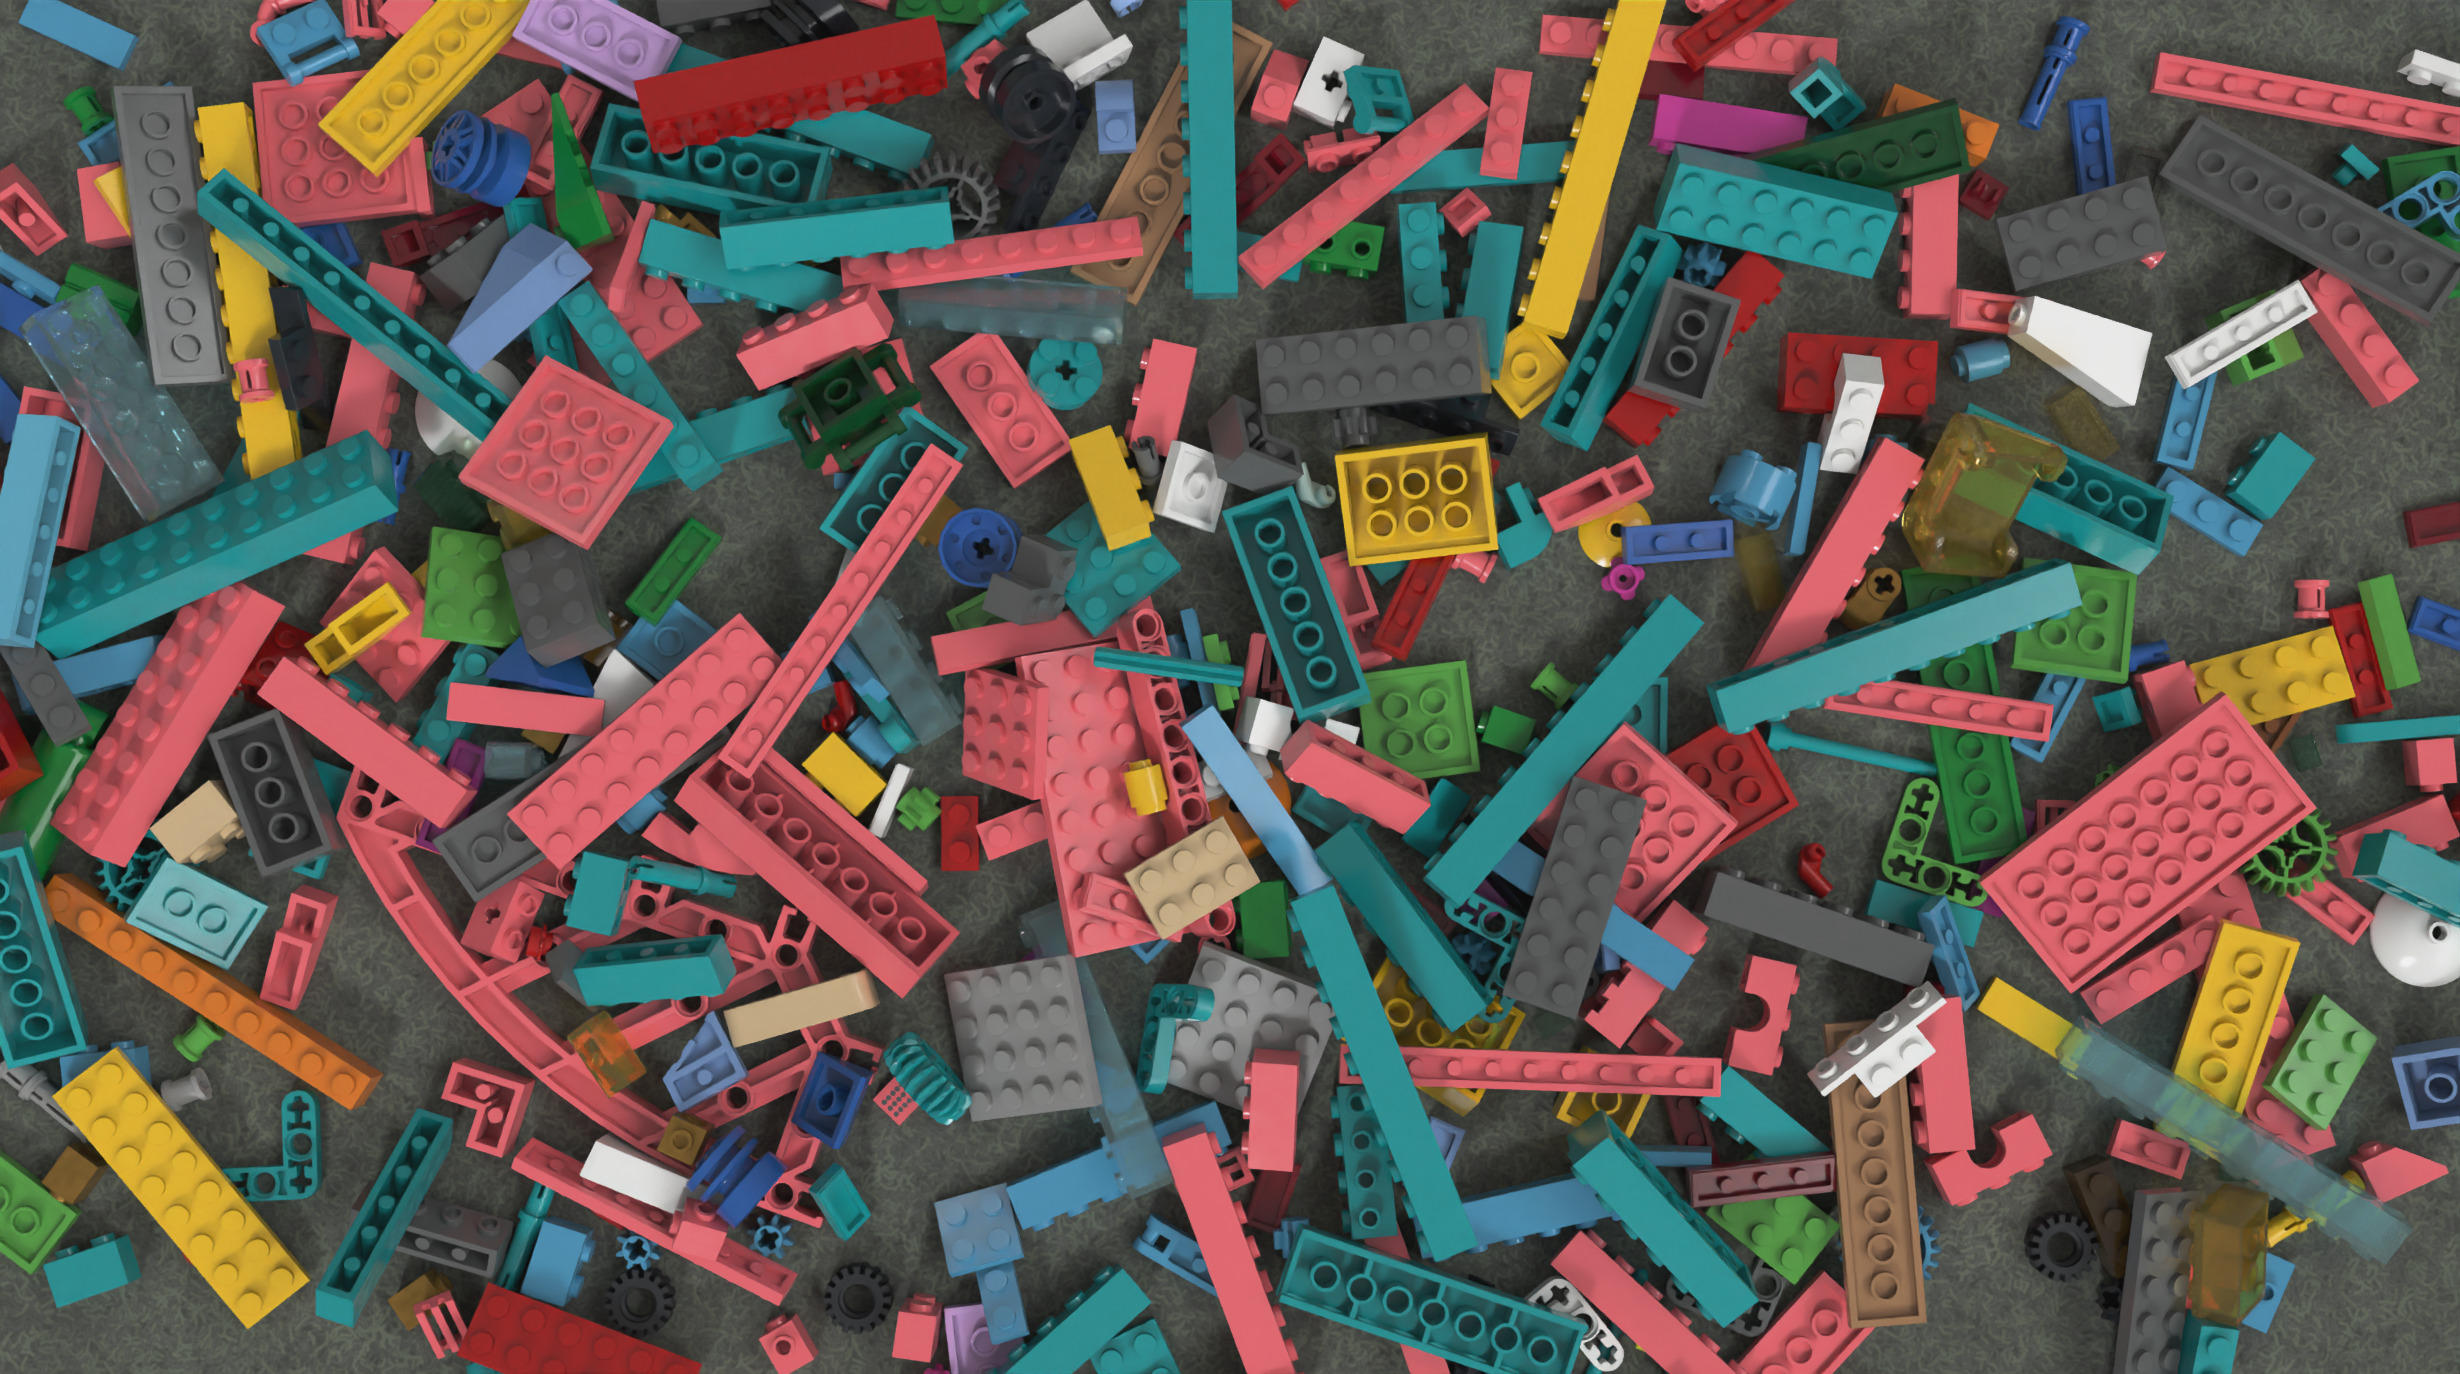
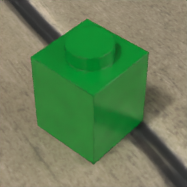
[1475,705,1536,756]

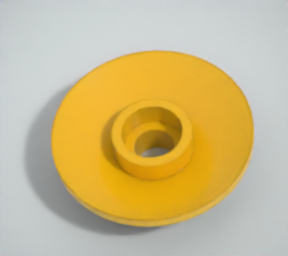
[1578,502,1652,568]

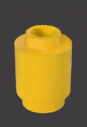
[1123,758,1168,816]

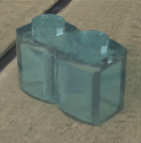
[484,741,551,785]

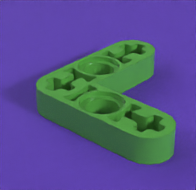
[1880,778,1988,907]

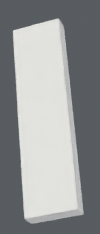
[2165,280,2318,389]

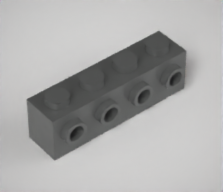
[349,1180,514,1279]

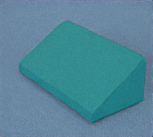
[1400,777,1471,859]

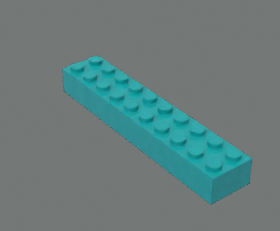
[36,430,399,660]

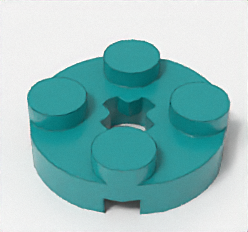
[1027,335,1103,410]

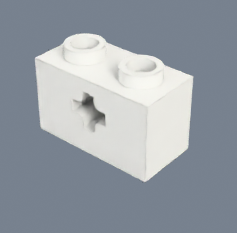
[1292,37,1365,130]

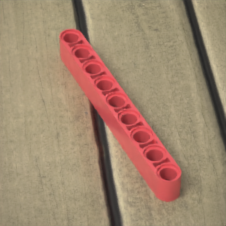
[1116,608,1236,937]

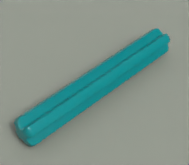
[1093,647,1244,687]

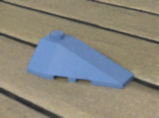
[447,223,593,374]

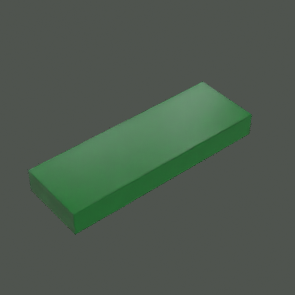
[624,517,722,628]

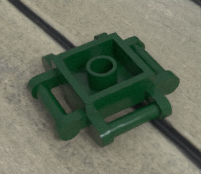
[778,343,922,472]

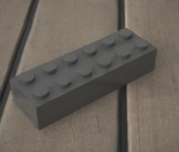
[1256,315,1492,416]
[1501,776,1647,1020]
[1692,865,1935,988]

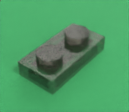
[1902,403,1965,461]

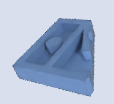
[663,1011,750,1113]

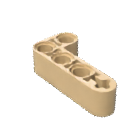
[723,968,880,1048]

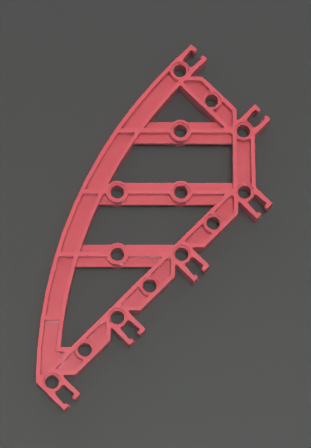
[336,766,886,1228]

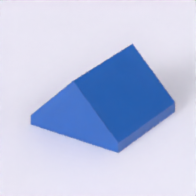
[486,636,595,698]
[791,1051,874,1150]

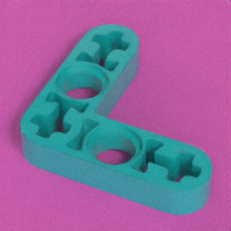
[841,671,922,754]
[1444,891,1526,1023]
[1136,983,1215,1094]
[221,1088,323,1202]

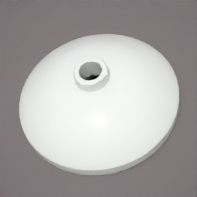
[415,359,522,466]
[2370,892,2460,987]

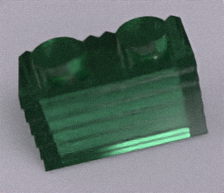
[412,450,503,533]

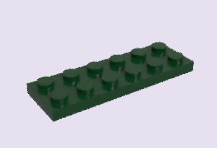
[1739,98,1971,192]

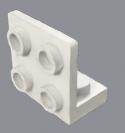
[1026,0,1133,92]

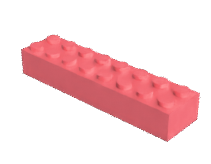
[49,580,285,867]
[674,742,960,999]

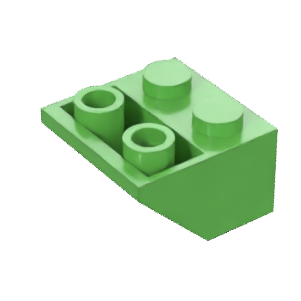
[2204,289,2304,386]

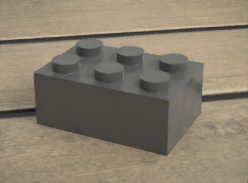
[1628,277,1741,414]
[501,532,616,668]

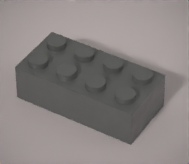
[1993,176,2168,295]
[207,708,347,877]

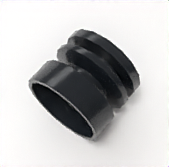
[759,0,860,48]

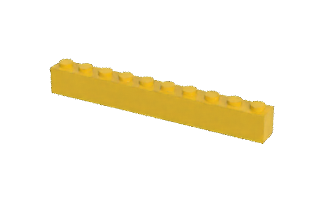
[1517,0,1666,339]
[194,102,303,480]

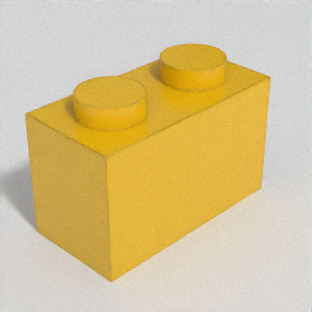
[802,732,888,817]

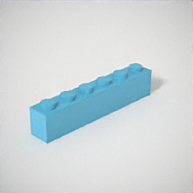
[0,414,81,648]

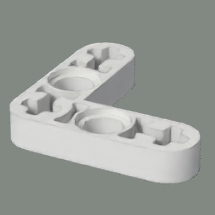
[1523,1276,1624,1372]

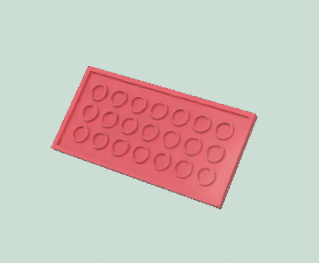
[1015,641,1192,958]
[1977,691,2317,994]

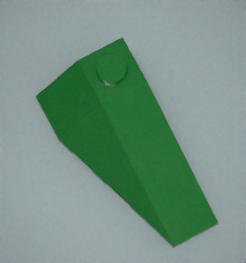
[551,92,615,253]

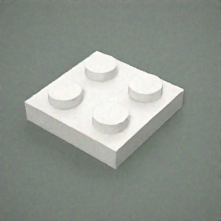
[1152,440,1228,533]

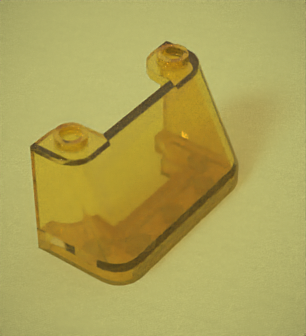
[1902,412,2068,578]

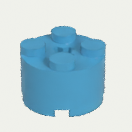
[1709,449,1797,530]

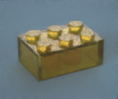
[2188,1183,2269,1327]

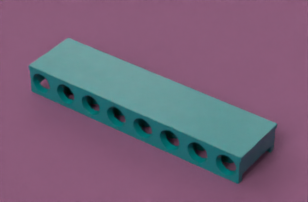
[1275,1222,1589,1374]

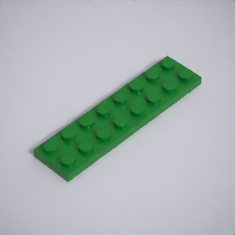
[1898,557,2028,864]

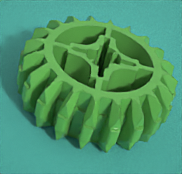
[2237,808,2338,897]

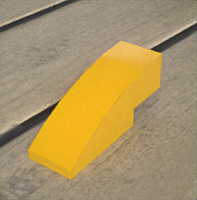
[304,582,412,675]

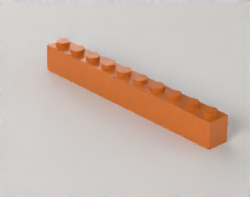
[45,873,383,1111]

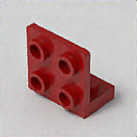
[241,622,331,711]

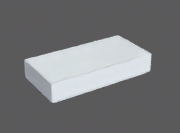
[869,763,914,838]

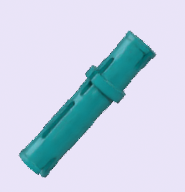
[945,0,1031,80]
[627,855,737,899]
[494,1181,555,1291]

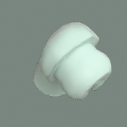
[1293,462,1336,508]

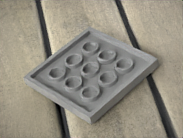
[1167,941,1336,1113]
[944,953,1103,1122]

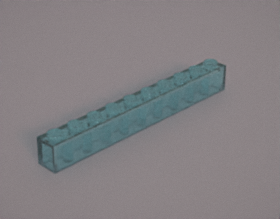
[2054,1015,2413,1265]

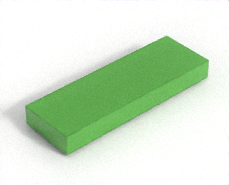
[2358,573,2421,691]

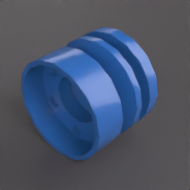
[431,110,531,207]
[938,508,1024,588]
[685,1124,788,1229]

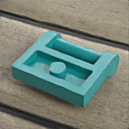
[1343,65,1415,135]

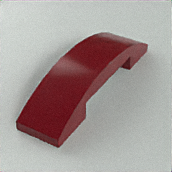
[1174,132,1307,256]
[381,184,530,268]

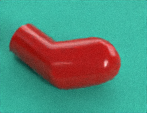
[822,680,858,734]
[1797,842,1834,899]

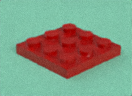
[1663,722,1799,862]

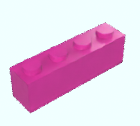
[1648,94,1807,157]

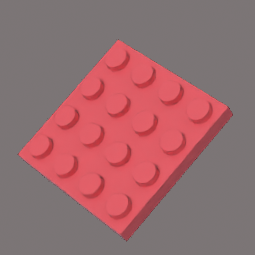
[252,69,418,228]
[458,355,674,550]
[1527,721,1738,923]

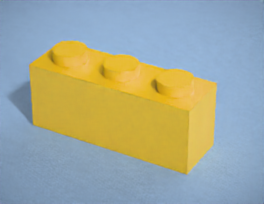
[1068,425,1155,551]

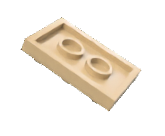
[1123,816,1261,940]

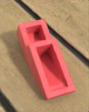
[1537,455,1654,533]
[1320,550,1392,671]
[641,811,758,875]
[259,884,338,1011]

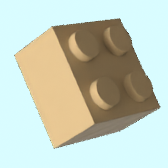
[149,780,246,864]

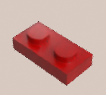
[941,796,980,871]

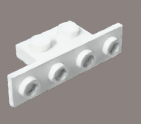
[1807,981,1947,1098]

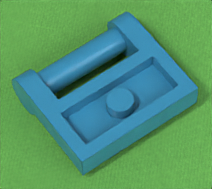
[256,0,360,87]

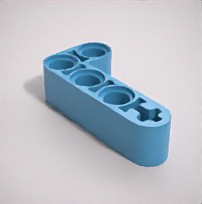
[2377,171,2460,241]
[11,635,164,715]

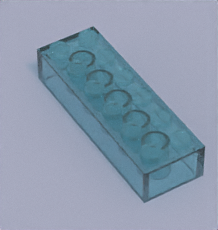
[18,284,225,525]

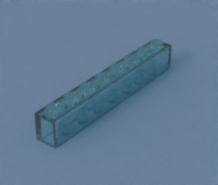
[1018,900,1175,1200]

